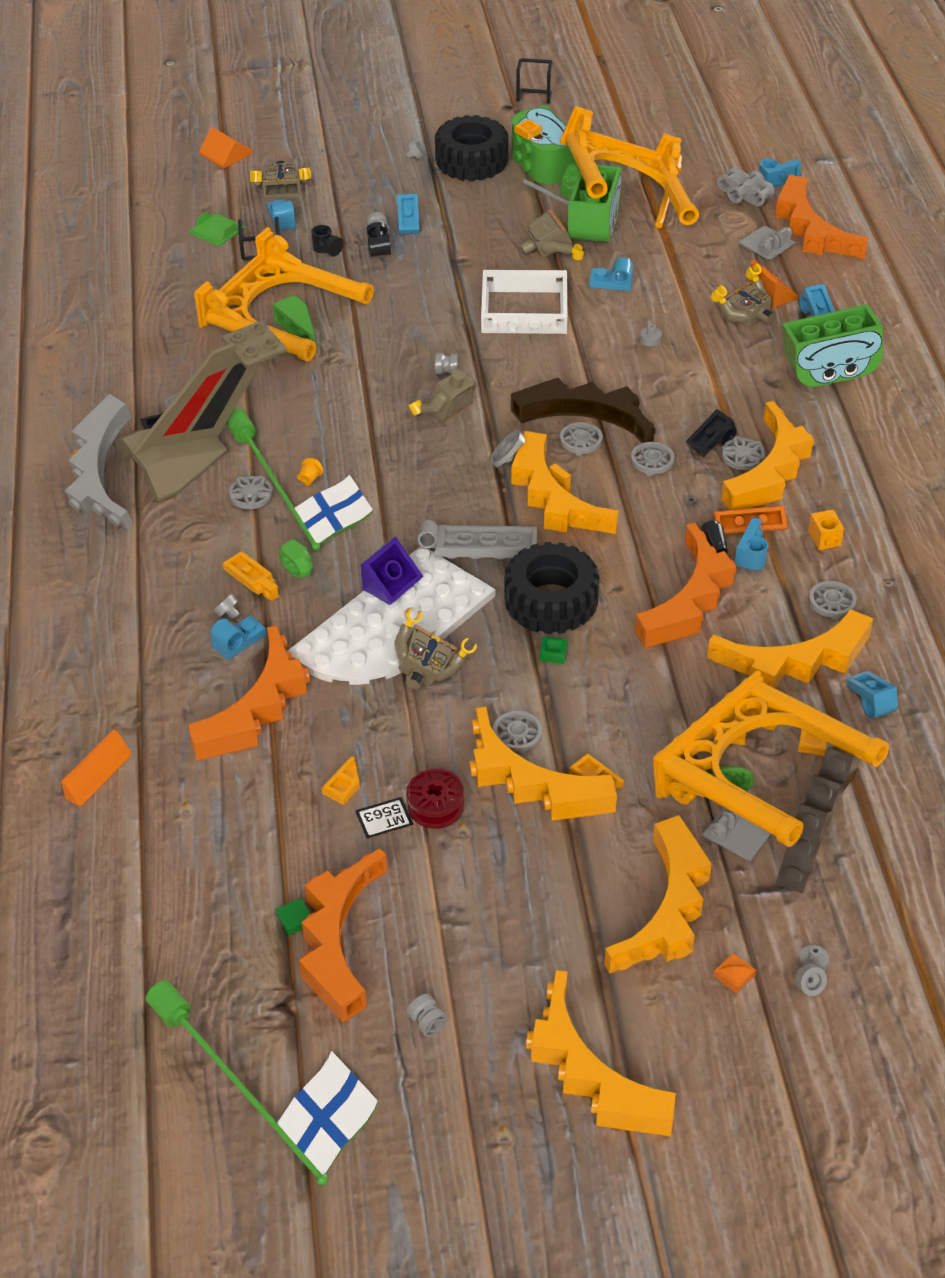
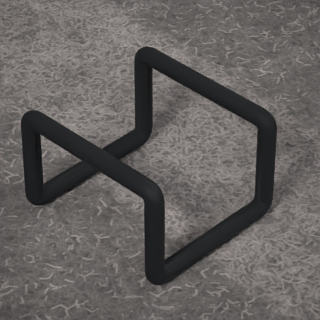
[516,58,553,104]
[238,217,280,261]

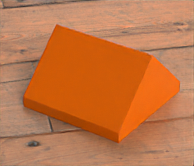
[199,126,253,169]
[749,259,799,309]

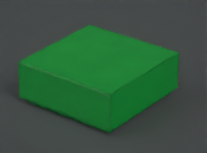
[539,637,568,664]
[275,898,311,936]

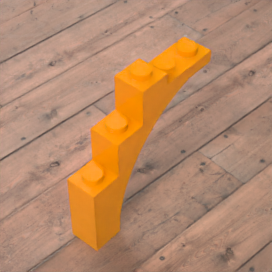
[721,400,814,510]
[511,431,619,534]
[707,609,873,688]
[469,707,617,821]
[604,815,712,974]
[526,970,676,1136]

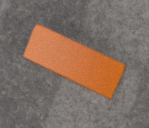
[712,506,788,535]
[61,730,131,806]

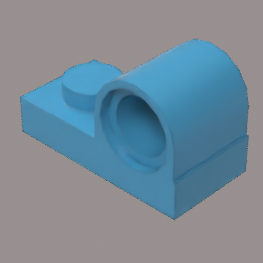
[759,159,802,188]
[397,194,419,234]
[266,199,296,230]
[589,258,633,291]
[799,284,835,317]
[735,517,769,570]
[210,615,267,660]
[846,671,898,719]

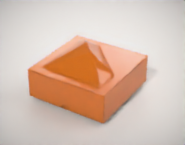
[714,953,756,994]

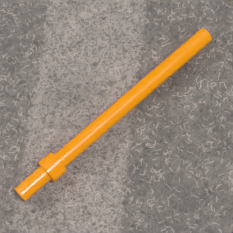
[655,155,682,228]

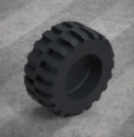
[435,115,508,181]
[504,542,600,634]

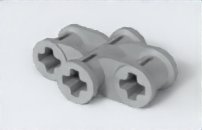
[717,167,775,207]

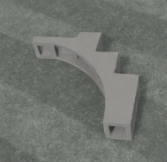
[65,394,134,530]

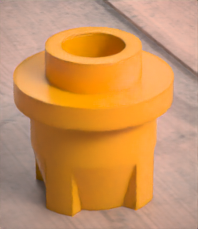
[297,458,324,486]

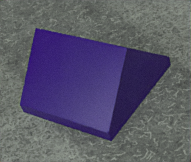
[361,536,424,605]

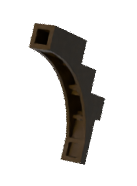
[511,377,655,443]
[775,746,860,893]

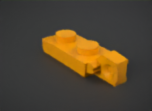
[222,551,280,601]

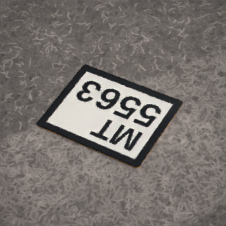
[355,797,413,839]

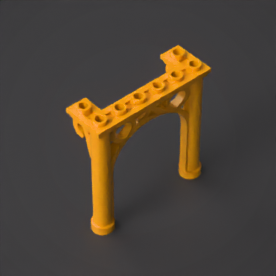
[559,106,699,225]
[194,227,374,362]
[653,670,889,847]

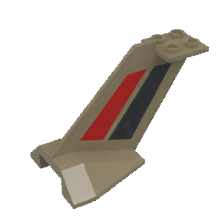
[113,320,287,502]

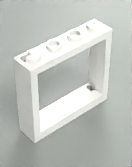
[481,270,567,334]

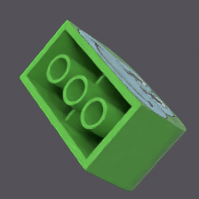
[512,105,575,184]
[568,165,622,243]
[782,304,883,387]

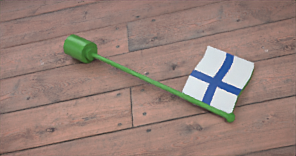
[226,408,373,551]
[145,980,378,1185]

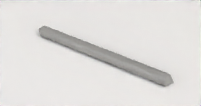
[523,179,569,205]

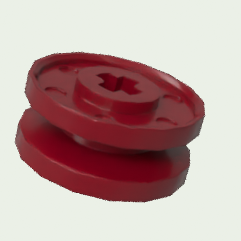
[406,769,464,828]

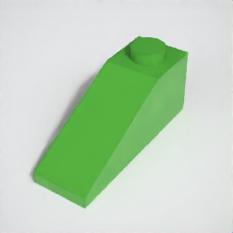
[273,294,315,342]

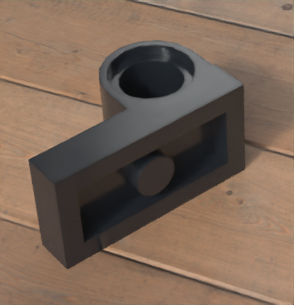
[686,409,737,457]

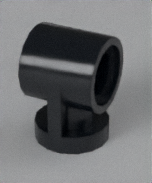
[366,222,391,257]
[311,225,343,257]

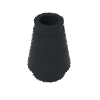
[701,520,728,554]

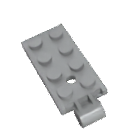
[417,520,537,559]

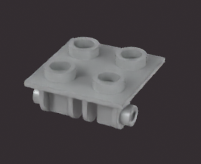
[738,226,796,260]
[702,808,771,862]

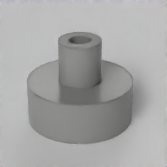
[406,138,426,159]
[640,324,662,347]
[213,593,239,620]
[798,945,829,971]
[795,964,827,996]

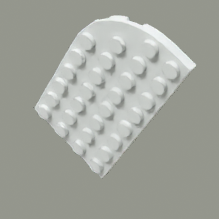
[286,546,495,685]

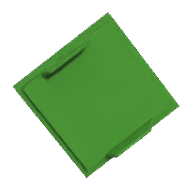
[189,211,246,247]

